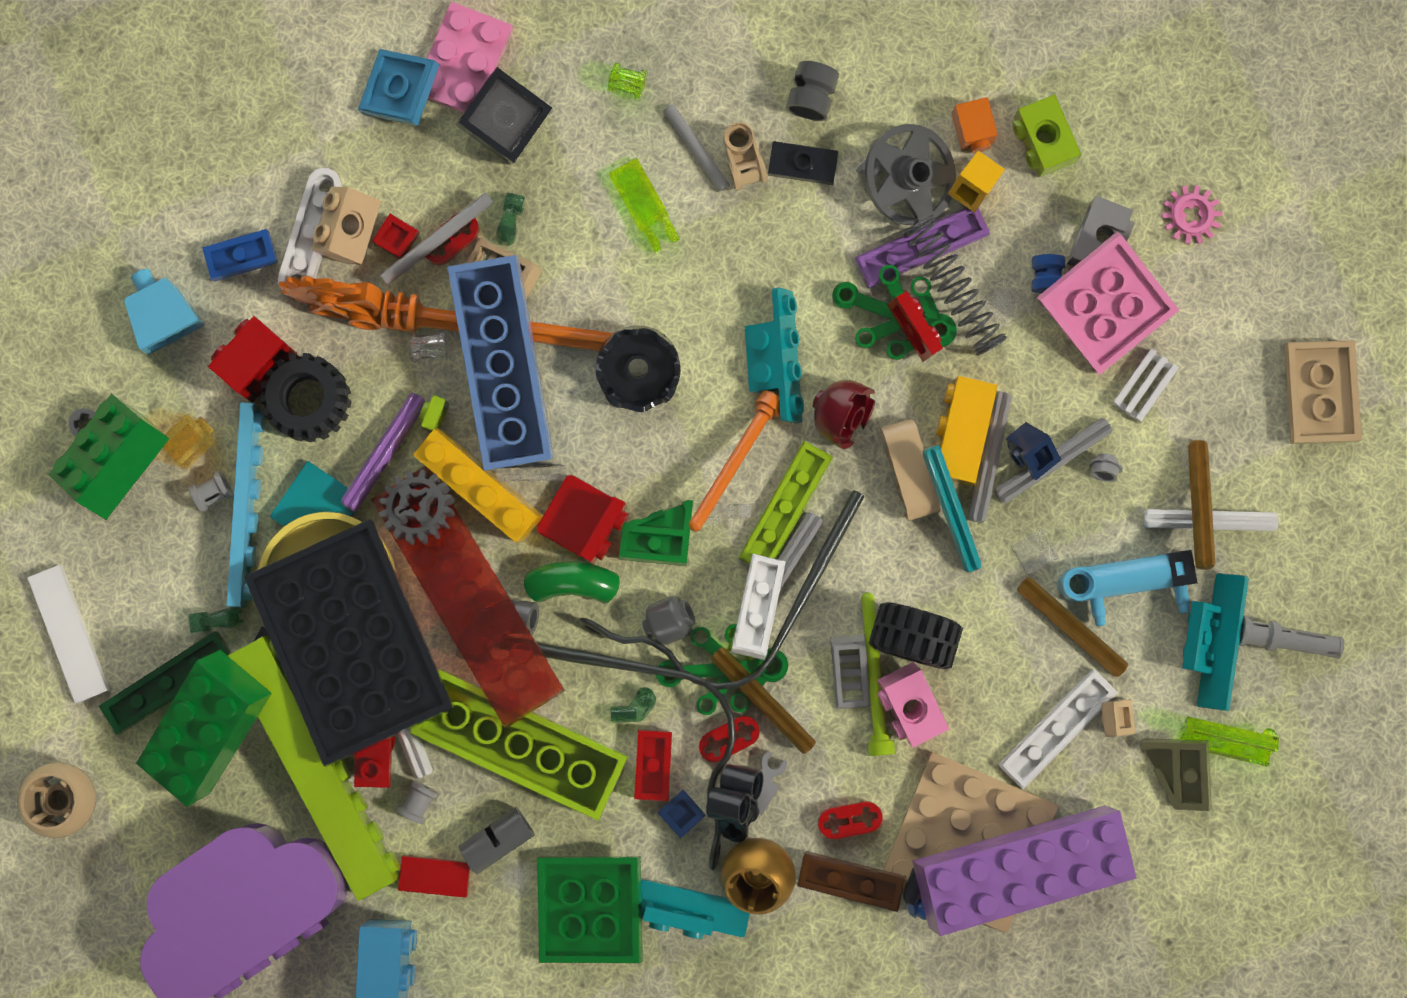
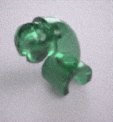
[496,193,525,246]
[188,608,244,633]

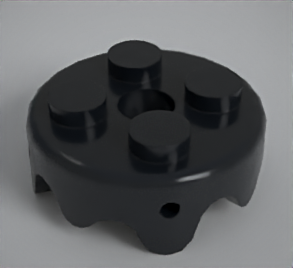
[596,325,681,412]

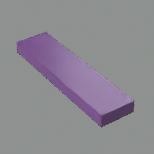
[855,208,990,289]

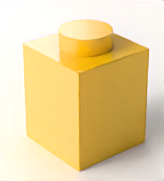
[948,151,1006,213]

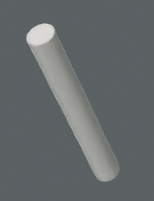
[663,104,730,192]

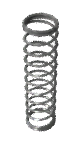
[902,215,1008,356]

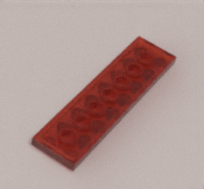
[371,466,566,728]

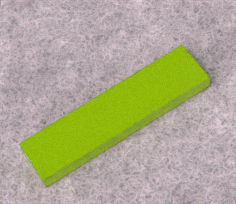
[738,441,833,565]

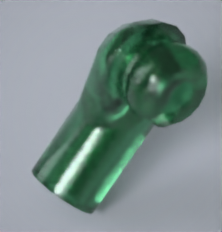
[611,687,656,723]

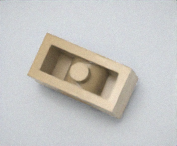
[312,187,381,265]

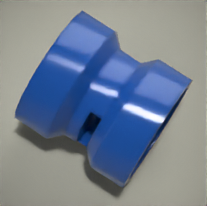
[1031,254,1066,293]

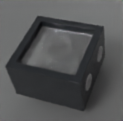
[456,67,552,165]

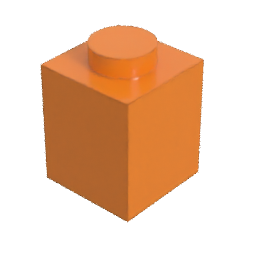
[952,97,998,153]

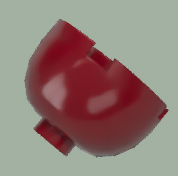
[812,380,875,449]

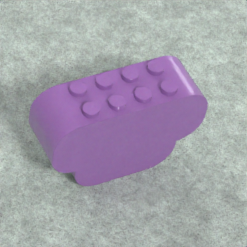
[140,823,349,998]

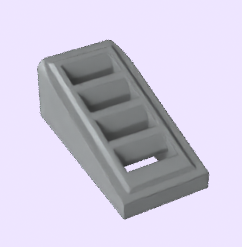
[830,634,871,709]

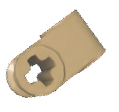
[723,122,768,191]

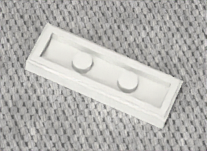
[731,554,786,660]

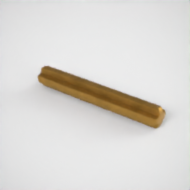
[1188,440,1216,570]
[1017,577,1128,677]
[711,647,816,754]

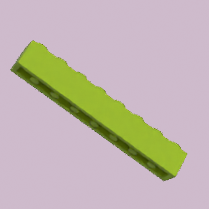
[228,635,400,901]

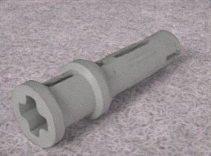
[1239,616,1344,659]

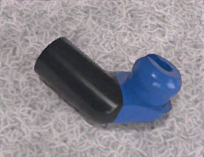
[903,868,927,920]

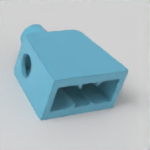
[124,269,205,355]

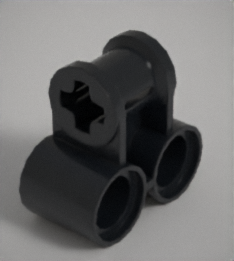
[706,764,764,843]

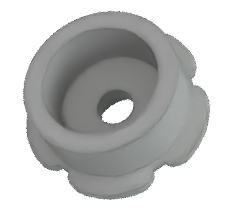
[1089,454,1123,482]

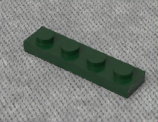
[99,631,231,735]

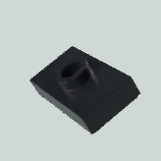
[768,141,838,185]

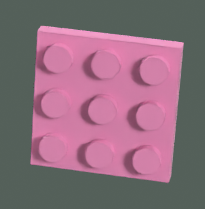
[1037,232,1179,375]

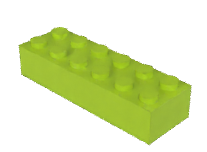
[409,670,629,821]

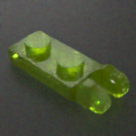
[608,158,680,253]

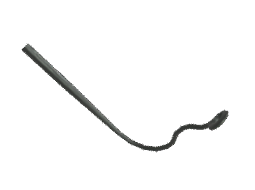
[579,490,864,690]
[500,637,735,870]

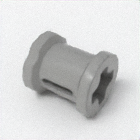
[188,470,234,512]
[395,779,439,824]

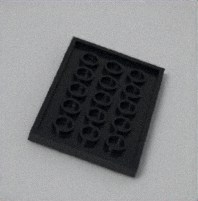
[244,519,454,767]

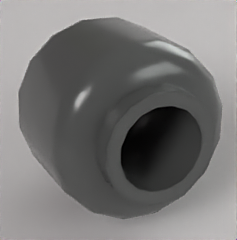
[642,595,695,645]

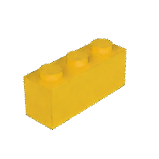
[936,375,998,486]

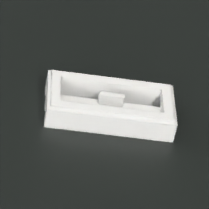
[1112,348,1179,423]

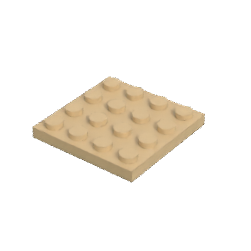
[883,751,1059,933]

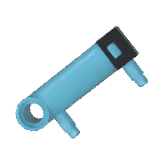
[1058,550,1198,626]

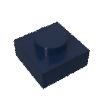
[657,789,706,839]

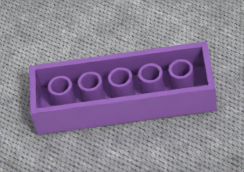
[912,805,1137,936]

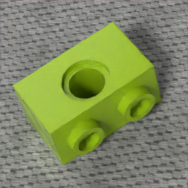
[1012,94,1082,177]

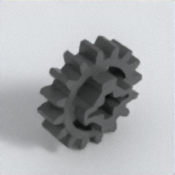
[379,470,455,545]

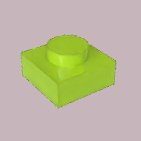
[419,395,449,432]

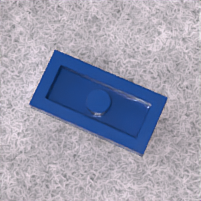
[202,229,278,282]

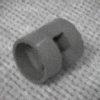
[786,61,839,121]

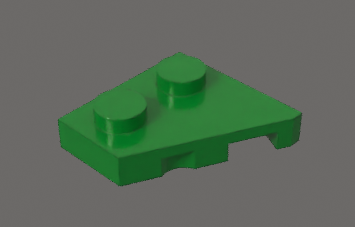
[619,500,693,567]

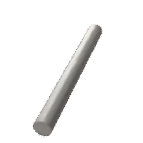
[380,192,493,285]

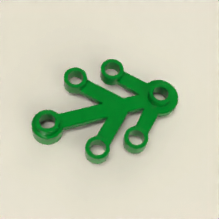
[832,265,957,360]
[656,624,788,715]

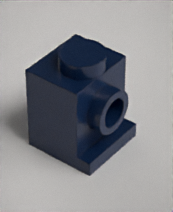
[1006,422,1062,480]

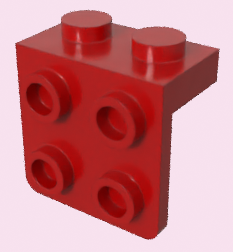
[537,475,629,564]

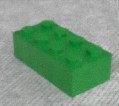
[136,650,272,807]

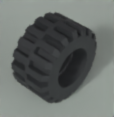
[259,353,352,442]
[869,602,963,669]

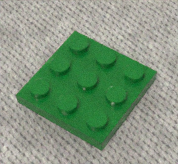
[537,856,643,964]

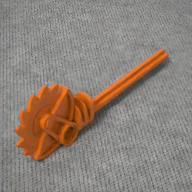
[278,276,613,351]

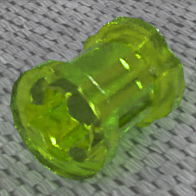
[608,62,648,100]

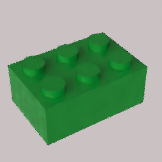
[48,393,170,520]

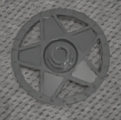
[864,124,956,225]

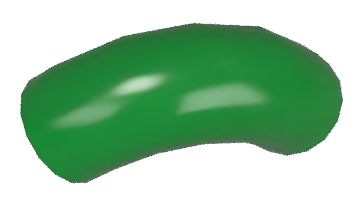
[524,561,620,604]

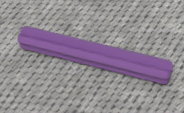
[341,393,425,512]

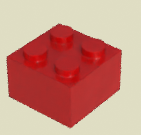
[207,316,297,403]

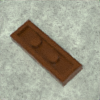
[797,851,906,912]

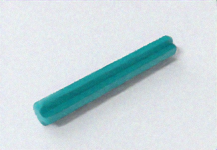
[923,445,981,573]

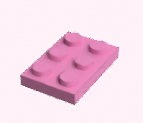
[427,1,513,113]

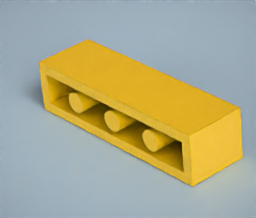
[413,429,544,543]

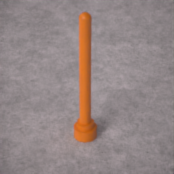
[689,390,780,532]

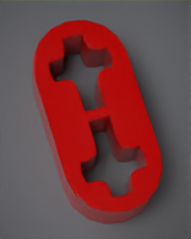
[425,213,480,266]
[699,716,760,762]
[818,801,883,839]

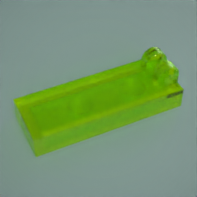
[1177,716,1279,767]

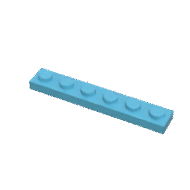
[227,402,265,608]

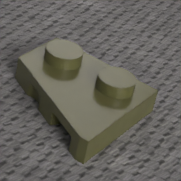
[1140,738,1212,811]

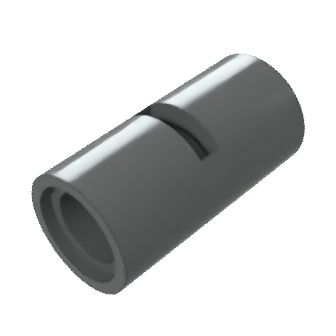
[458,807,535,875]

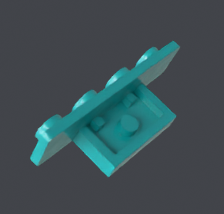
[745,287,804,424]
[1182,573,1249,711]
[641,878,750,939]

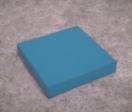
[358,49,440,126]

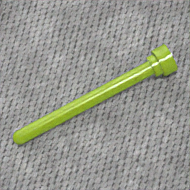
[861,592,896,756]

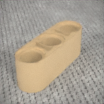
[880,418,941,521]

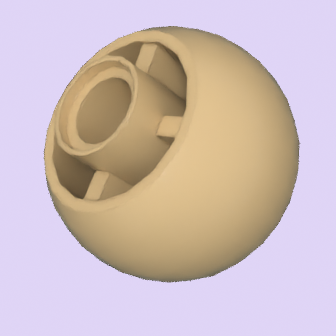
[17,762,96,838]

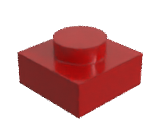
[372,213,420,259]

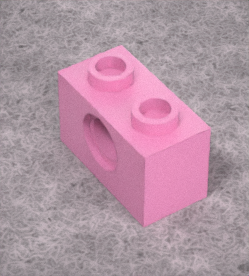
[877,662,949,748]

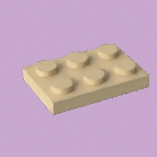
[1284,340,1362,444]

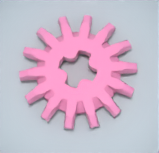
[1162,185,1223,244]

